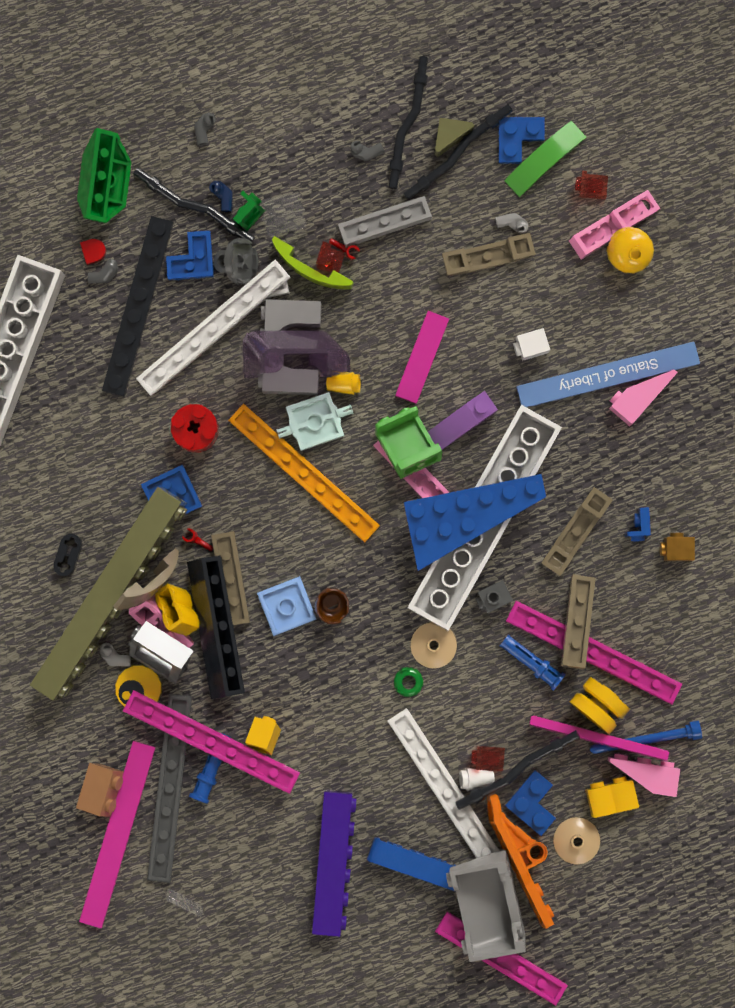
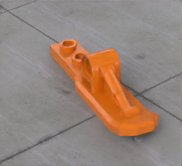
[487,793,554,929]

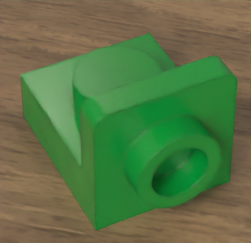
[233,190,266,231]

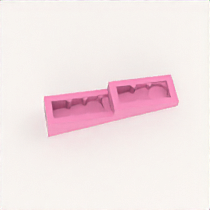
[569,190,660,260]
[373,440,449,498]

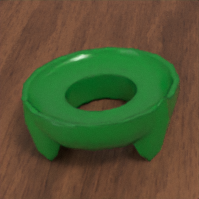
[394,667,423,697]

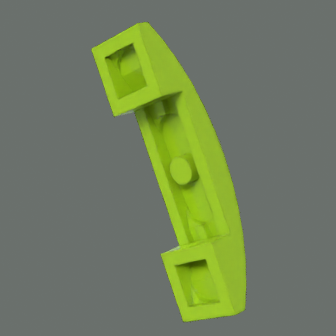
[272,236,354,289]

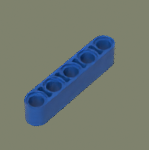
[367,837,456,891]

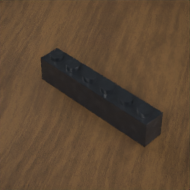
[187,555,245,699]

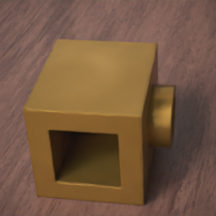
[660,533,695,561]

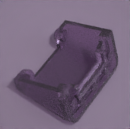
[243,331,351,378]

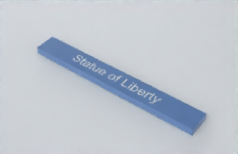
[516,342,700,408]

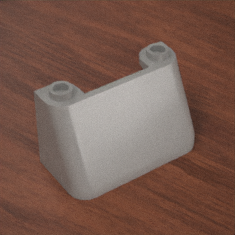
[446,850,526,962]

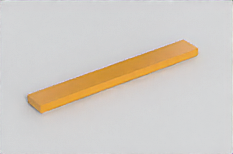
[228,403,380,543]

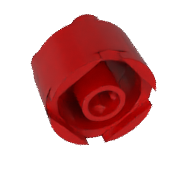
[171,404,219,453]

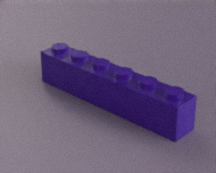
[312,790,357,937]

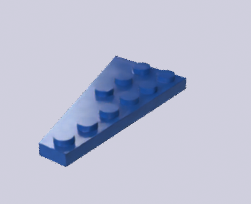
[404,474,546,571]

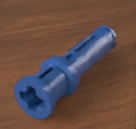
[500,634,566,691]
[189,733,231,804]

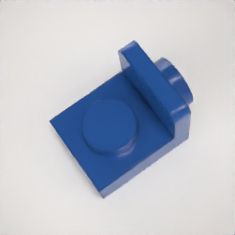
[625,507,651,542]

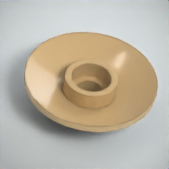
[411,622,457,668]
[554,817,600,864]

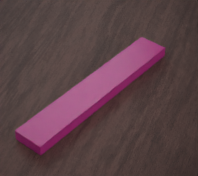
[529,716,669,761]
[435,911,568,1006]

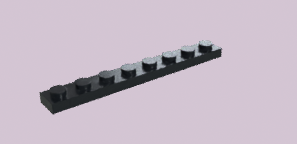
[102,216,174,397]

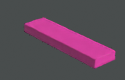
[395,311,449,404]

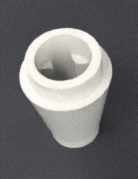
[459,768,495,791]

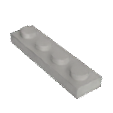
[338,196,432,248]

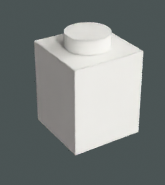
[513,328,550,361]

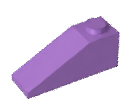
[428,391,498,450]

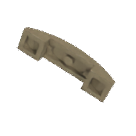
[442,233,536,276]
[541,487,613,576]
[113,548,179,610]

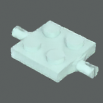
[276,392,353,451]

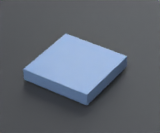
[257,576,317,636]

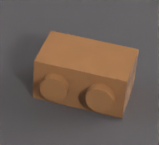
[76,763,124,817]

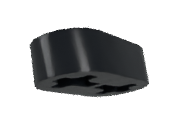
[53,534,83,576]

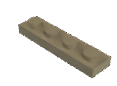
[211,531,250,626]
[561,574,596,670]

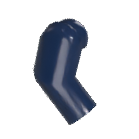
[209,181,233,212]

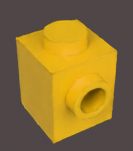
[245,716,281,756]

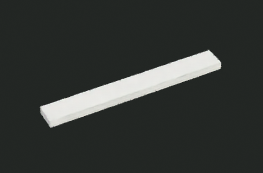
[136,259,291,396]
[387,708,499,858]

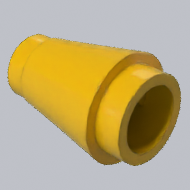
[326,372,361,395]

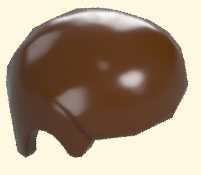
[315,588,349,624]

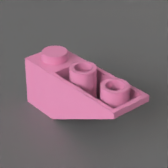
[608,754,680,797]

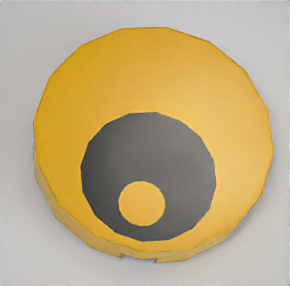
[115,665,162,707]

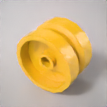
[569,677,630,735]

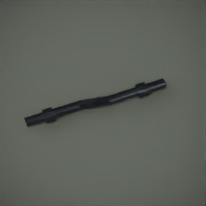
[388,56,428,189]
[403,104,513,200]
[133,167,255,242]
[455,730,580,810]

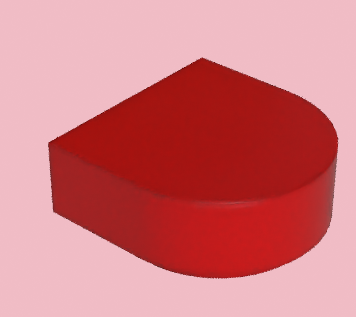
[80,239,106,265]

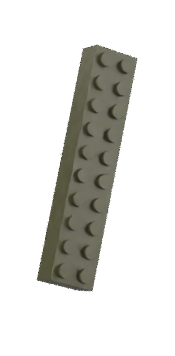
[30,487,187,701]

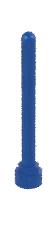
[590,721,702,754]

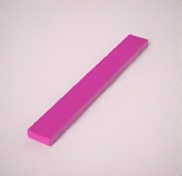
[506,601,682,705]
[123,690,300,794]
[79,741,156,928]

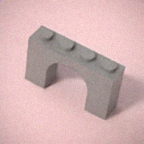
[258,299,322,395]

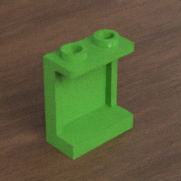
[375,406,442,479]

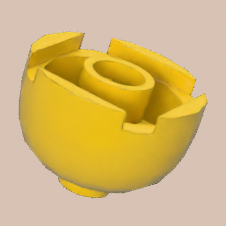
[607,226,654,273]

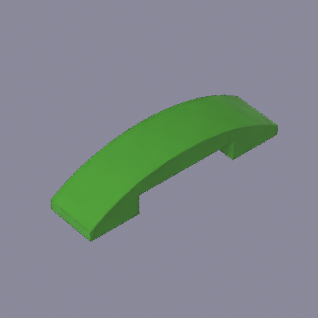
[504,121,587,198]

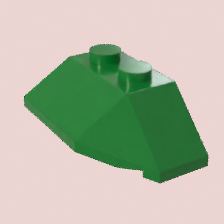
[77,128,131,223]

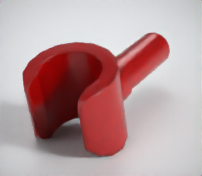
[329,238,360,260]
[182,528,213,552]

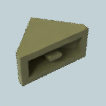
[435,118,474,158]

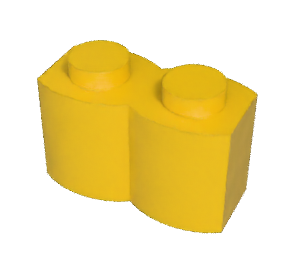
[155,583,199,636]
[585,776,639,818]

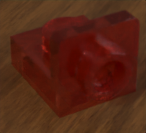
[575,170,608,200]
[316,241,345,273]
[471,745,505,771]

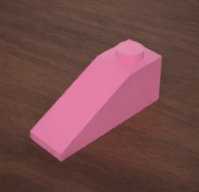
[609,370,678,426]
[129,595,194,648]

